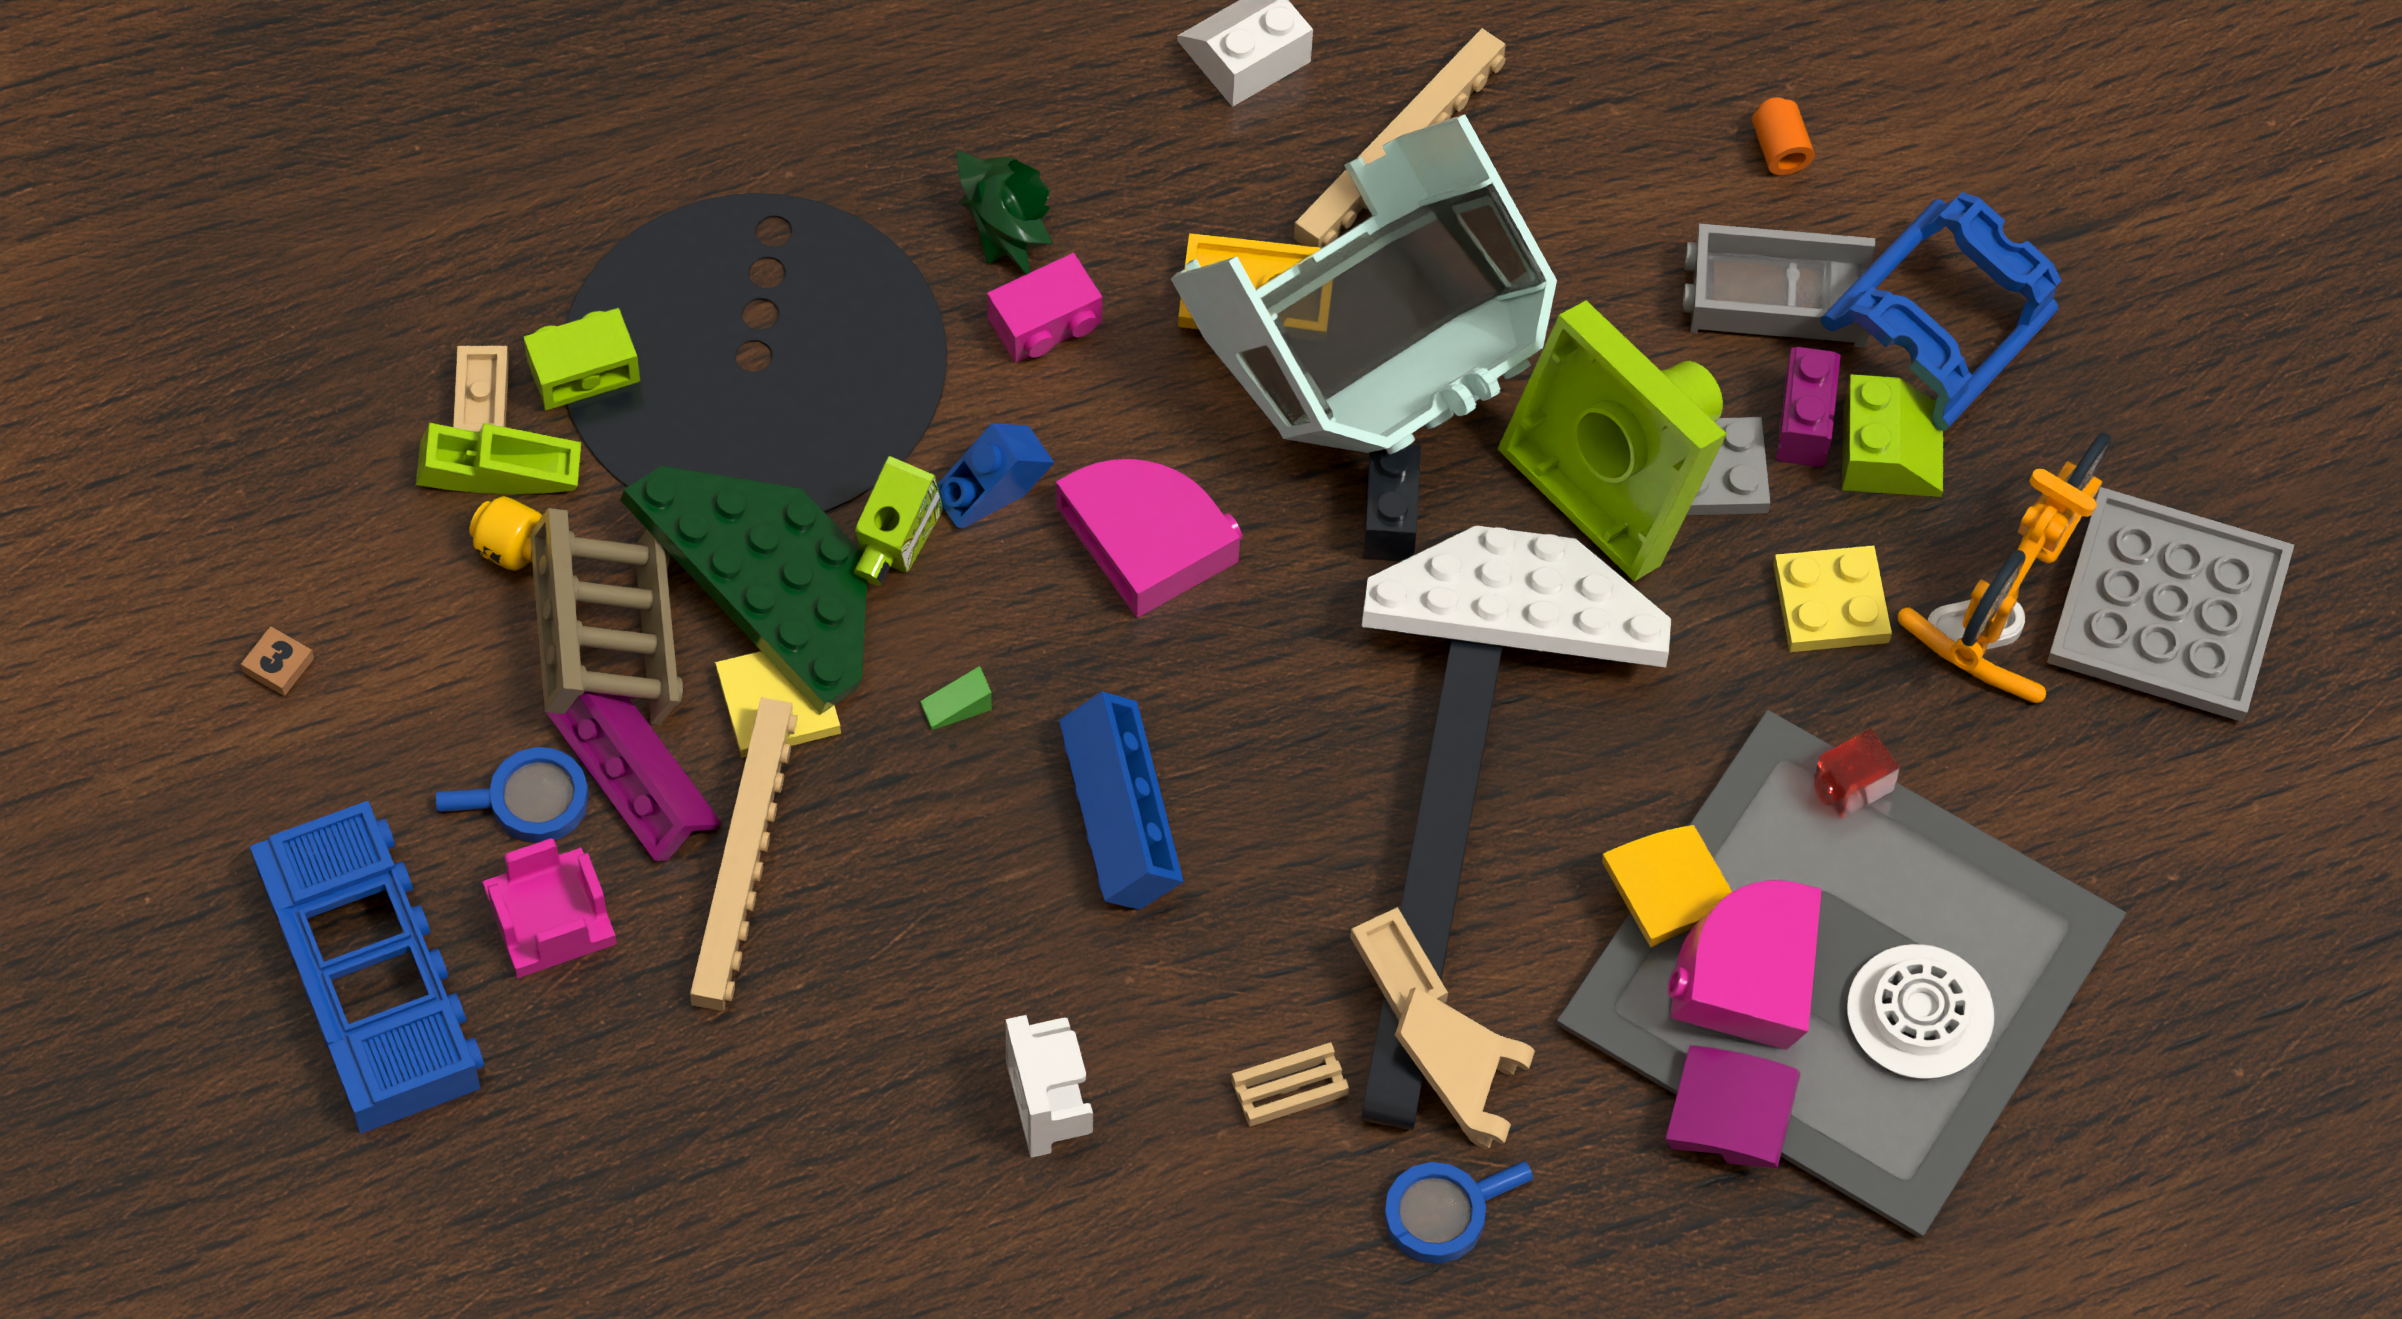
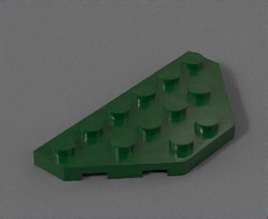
[620,466,867,714]

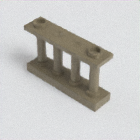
[530,508,683,725]

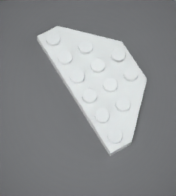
[1362,525,1671,667]

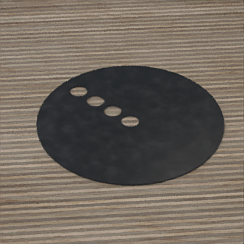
[566,193,947,512]

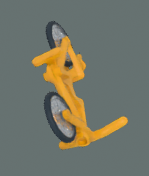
[1897,432,2111,703]

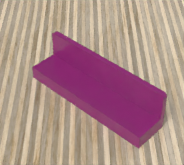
[544,691,721,861]

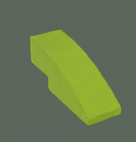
[416,423,581,494]

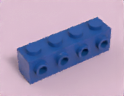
[1059,691,1184,910]

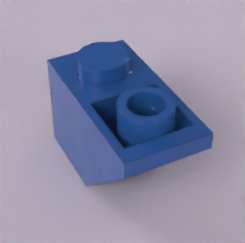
[937,423,1054,528]

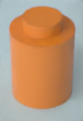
[1751,97,1815,175]

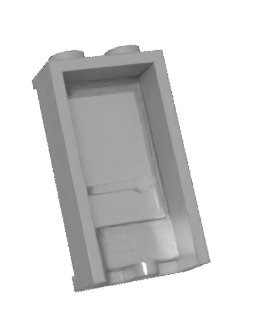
[1682,223,1876,347]

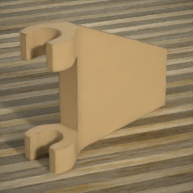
[1395,987,1535,1149]

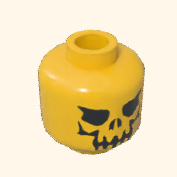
[469,496,542,571]

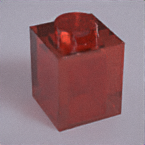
[1814,728,1900,819]

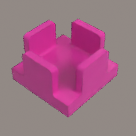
[482,839,617,978]

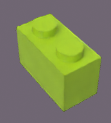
[524,308,640,411]

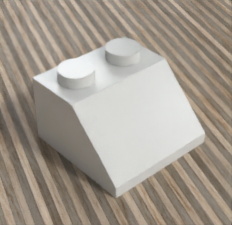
[1177,0,1313,107]

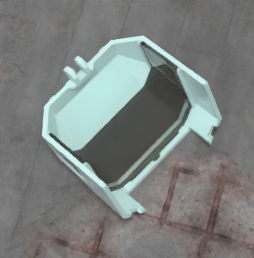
[1171,114,1557,454]

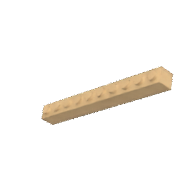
[1294,28,1506,248]
[690,697,798,1011]

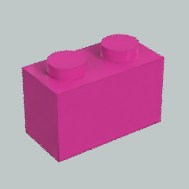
[987,253,1103,363]

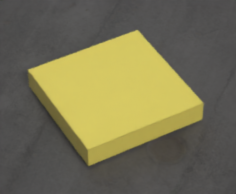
[715,651,841,758]

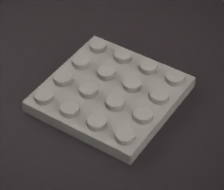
[2047,487,2294,722]

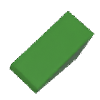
[920,666,992,730]

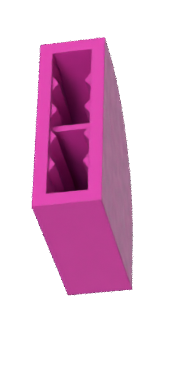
[1056,459,1242,618]
[1667,880,1822,1050]

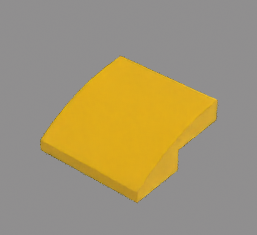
[1602,825,1732,948]

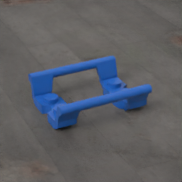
[1821,192,2062,431]

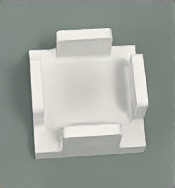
[1006,1015,1093,1158]

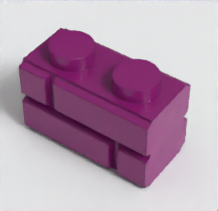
[1776,347,1840,467]

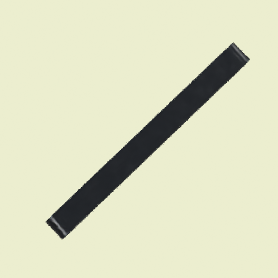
[1361,639,1503,1130]

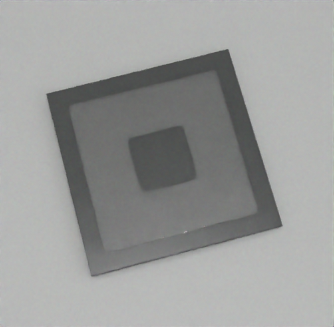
[1556,710,2127,1239]

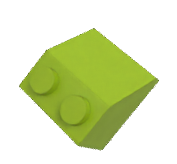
[1842,374,1943,497]

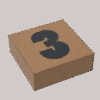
[241,626,314,696]

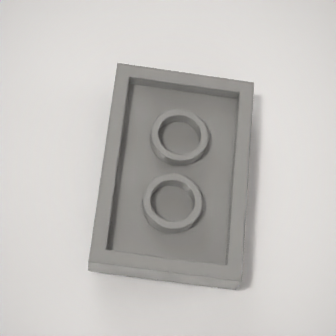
[1687,417,1771,515]

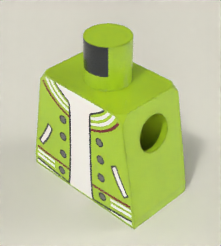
[854,456,943,586]

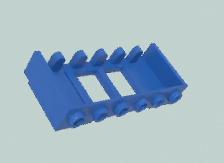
[250,801,485,1134]

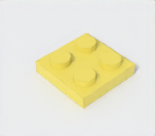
[1773,546,1892,652]

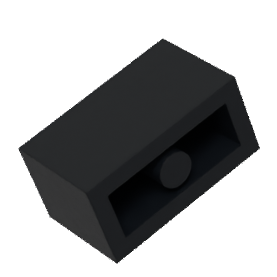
[1363,445,1421,562]

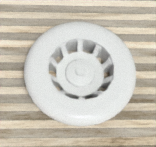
[1847,944,1994,1079]

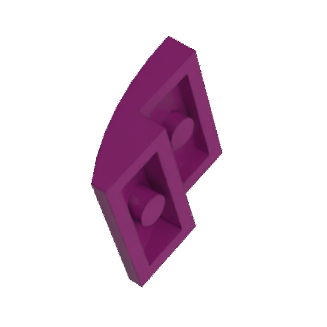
[1666,1045,1801,1168]

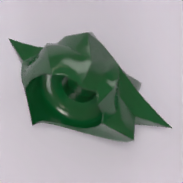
[957,150,1053,275]

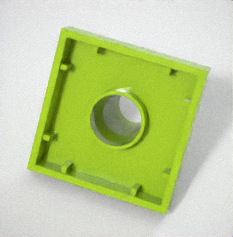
[1498,301,1727,581]

